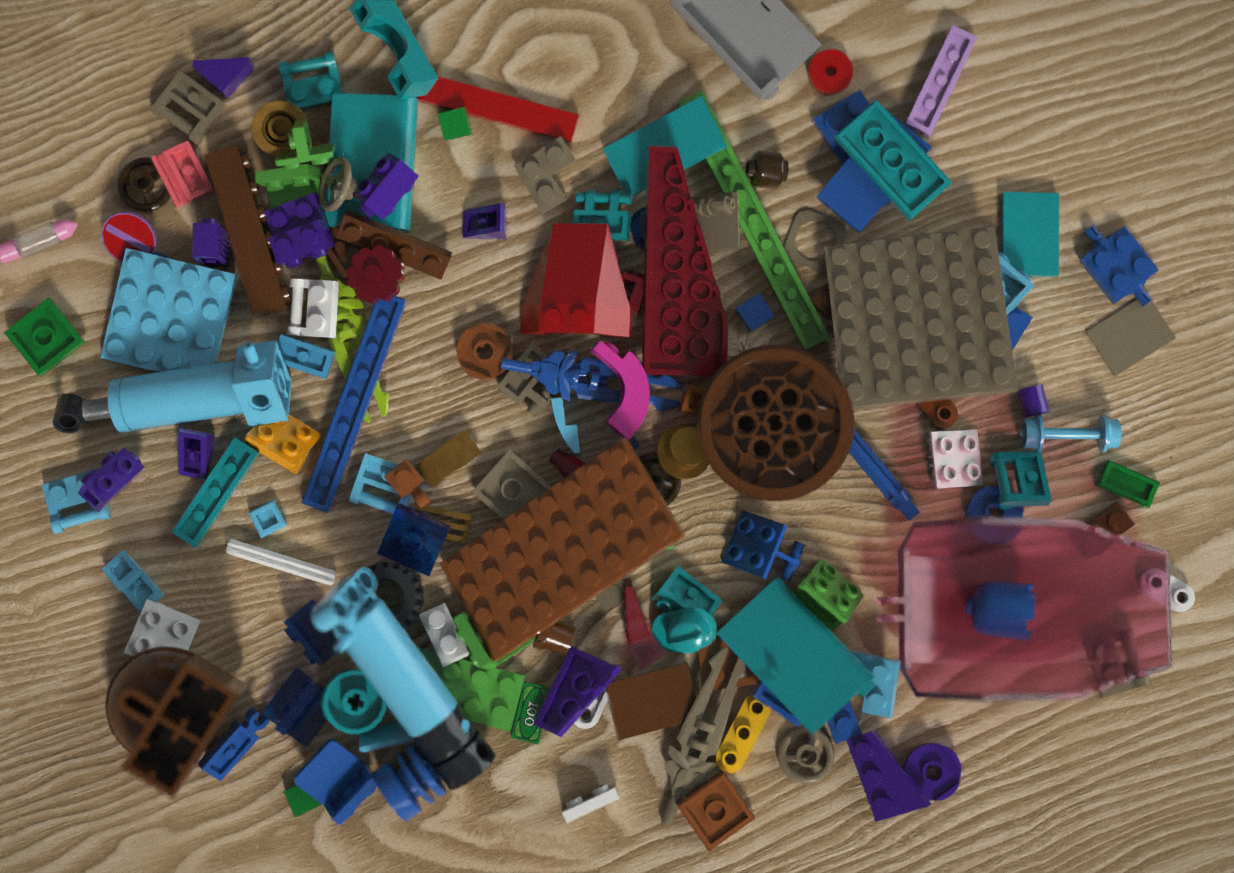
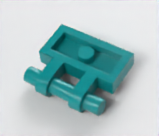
[573,189,633,241]

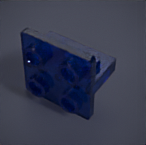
[262,668,328,747]

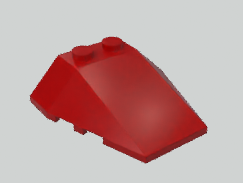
[520,223,632,338]

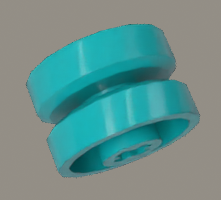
[320,669,387,734]

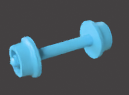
[1018,414,1123,452]

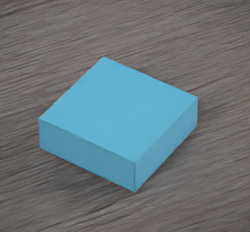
[248,500,287,538]

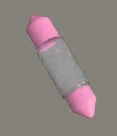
[0,219,78,263]

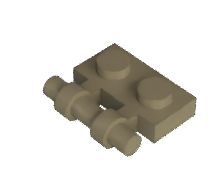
[497,343,552,417]

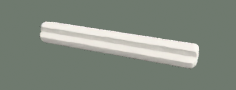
[226,539,336,585]

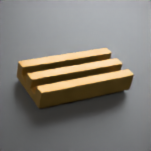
[410,504,472,543]

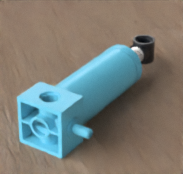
[52,340,292,433]

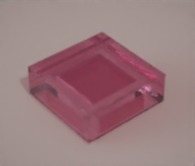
[626,631,665,670]

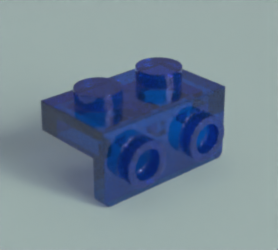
[283,599,339,666]

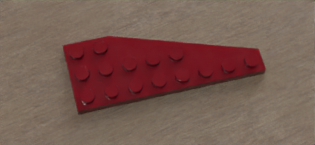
[642,146,728,376]

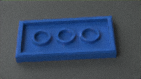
[816,111,931,233]

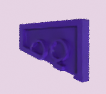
[534,646,622,737]
[846,730,931,822]

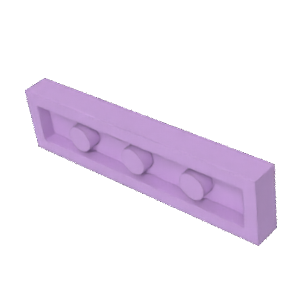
[905,25,978,137]

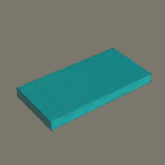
[603,96,728,197]
[834,99,953,221]

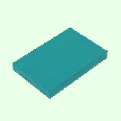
[1001,192,1059,278]

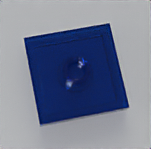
[377,503,451,576]

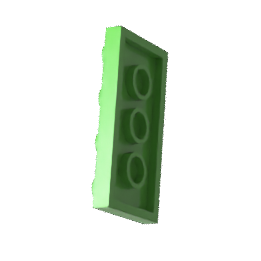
[417,647,526,732]

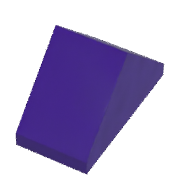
[193,57,254,99]
[463,203,507,239]
[178,428,216,480]

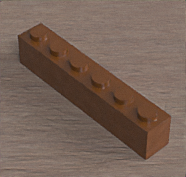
[204,145,291,319]

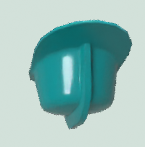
[652,607,717,654]

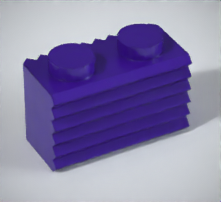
[191,218,231,267]

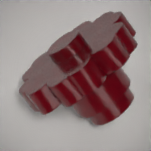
[347,245,406,304]

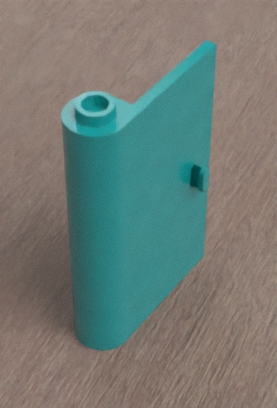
[325,93,418,233]
[716,577,875,735]

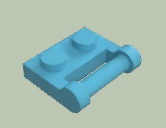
[349,453,420,520]
[42,469,111,534]

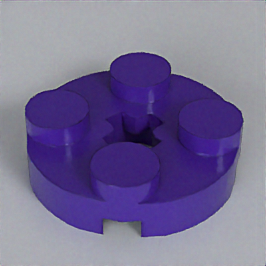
[903,742,962,801]

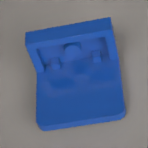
[293,739,377,825]

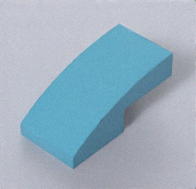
[551,398,580,455]
[102,550,165,612]

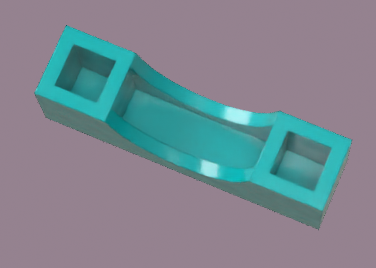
[349,0,438,100]

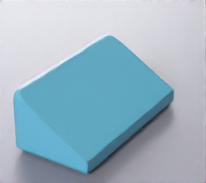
[359,721,413,753]

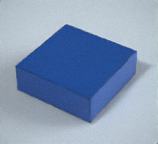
[735,293,775,332]

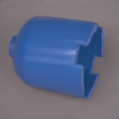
[965,581,1035,641]

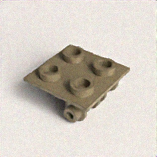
[691,192,740,251]

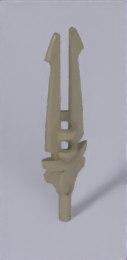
[661,646,746,826]

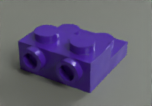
[264,193,336,268]

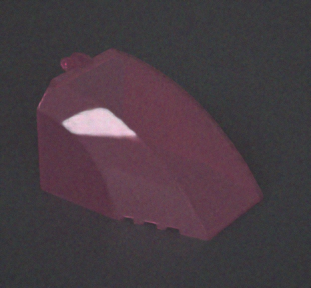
[877,517,1172,701]

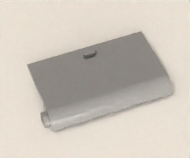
[670,0,822,101]

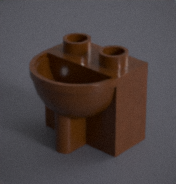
[105,646,246,798]

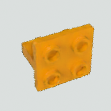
[245,414,321,475]

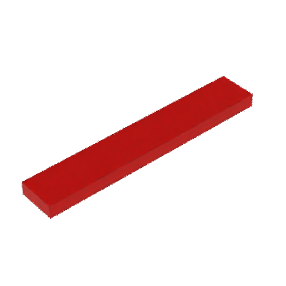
[415,76,579,143]

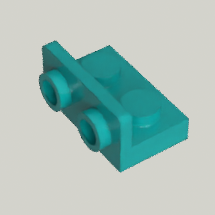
[652,566,723,615]

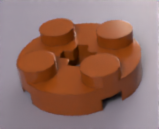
[456,323,513,380]

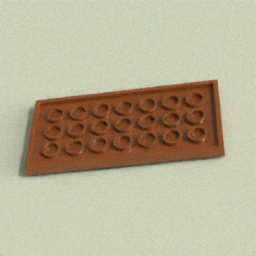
[440,438,686,661]

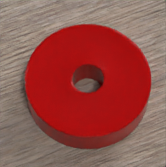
[808,49,853,95]

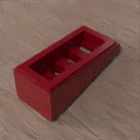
[622,578,650,644]

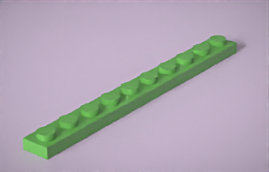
[677,91,830,351]

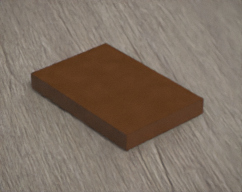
[605,663,696,740]

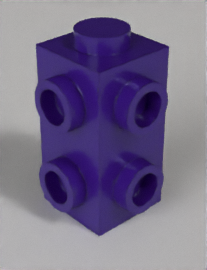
[353,152,419,220]
[78,447,144,513]

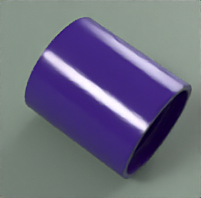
[1018,384,1050,418]

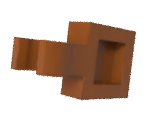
[385,459,431,509]

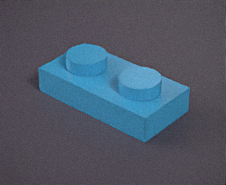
[278,334,336,379]

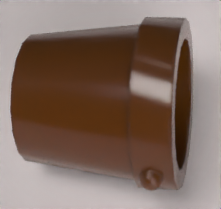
[532,620,576,654]

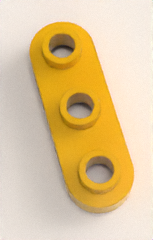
[715,694,771,773]

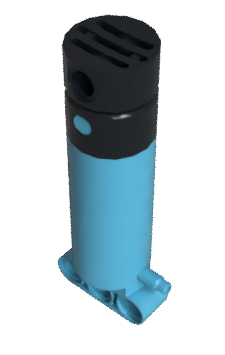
[311,567,496,790]

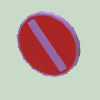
[101,211,157,262]

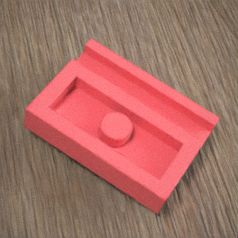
[151,141,214,209]

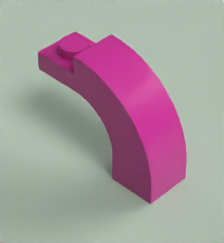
[590,341,650,440]

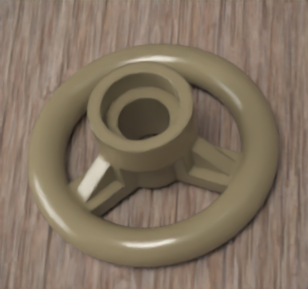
[319,156,357,212]
[778,726,835,784]

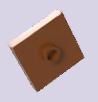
[675,770,755,852]

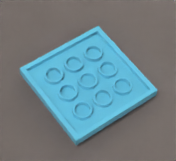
[100,248,238,372]

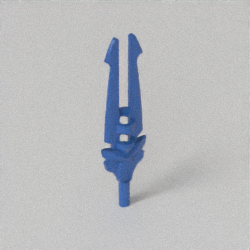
[500,351,683,411]

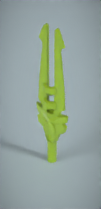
[316,256,389,423]

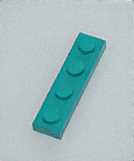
[171,437,260,548]

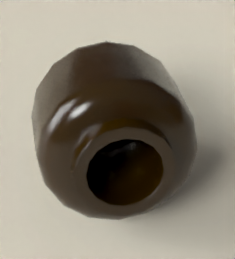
[745,151,789,188]

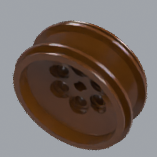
[697,344,855,501]

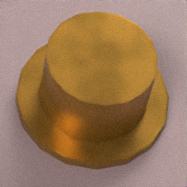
[251,100,306,156]
[656,424,709,480]

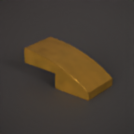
[416,430,482,488]

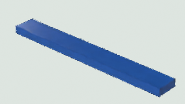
[301,296,407,513]

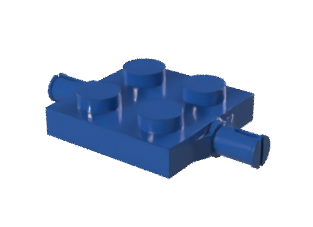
[1079,225,1159,307]

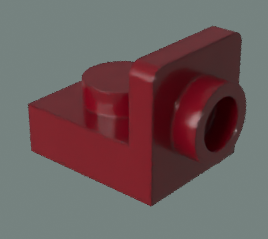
[621,270,644,316]

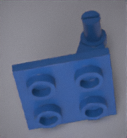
[721,510,806,582]

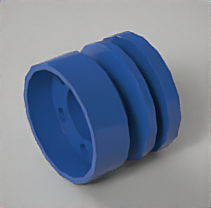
[371,743,447,822]

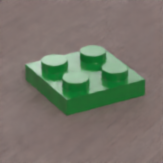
[4,297,86,377]

